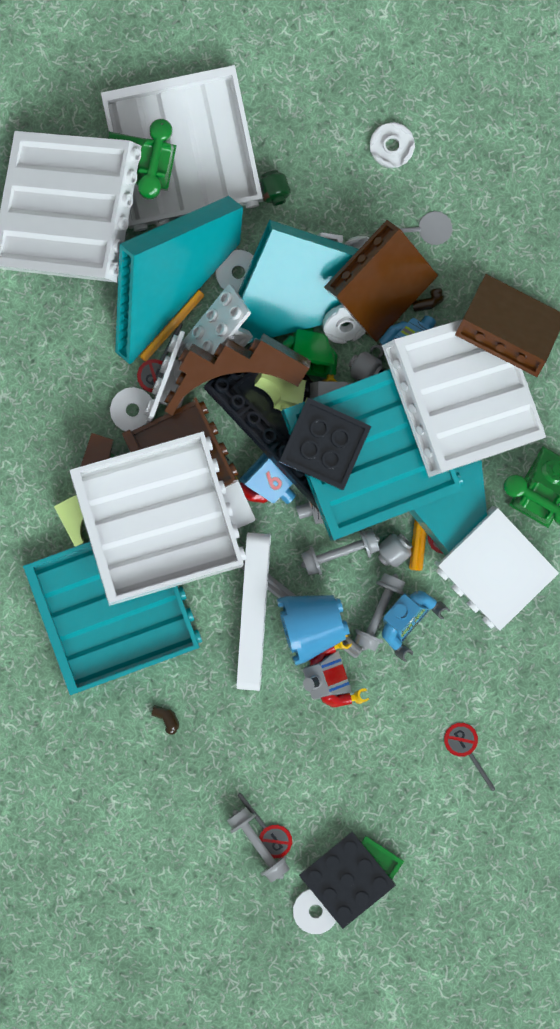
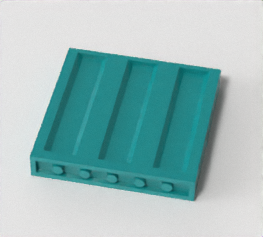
[281,369,463,541]
[23,542,203,695]

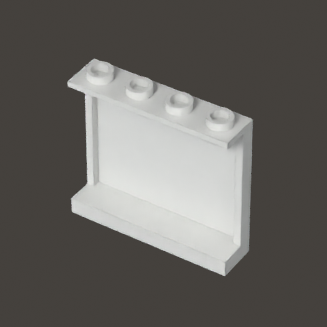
[434,506,559,630]

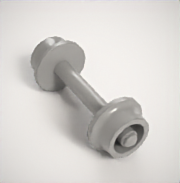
[301,528,380,576]
[354,573,405,651]
[227,807,290,882]

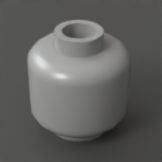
[349,352,384,381]
[378,534,412,567]

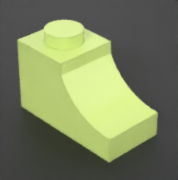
[254,373,306,411]
[54,495,84,547]

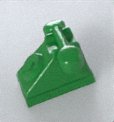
[108,119,177,199]
[503,446,560,528]

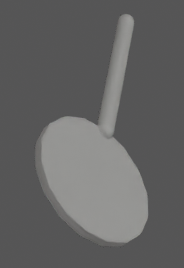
[376,211,452,245]

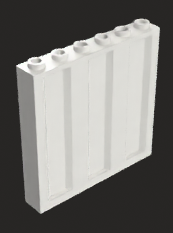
[101,65,263,232]
[0,131,142,282]
[382,319,546,477]
[70,431,246,606]

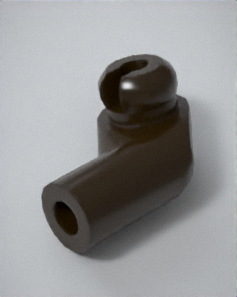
[413,288,444,312]
[151,705,179,735]

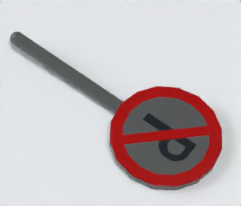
[137,323,183,393]
[444,723,495,791]
[238,793,292,859]

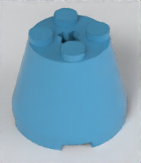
[277,595,350,666]

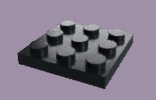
[279,397,371,491]
[299,831,396,929]

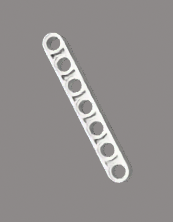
[237,532,271,691]

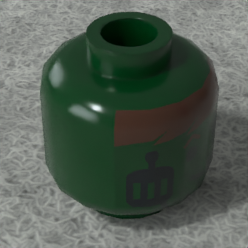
[259,170,291,206]

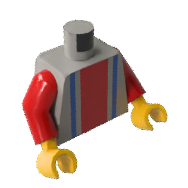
[303,635,369,708]

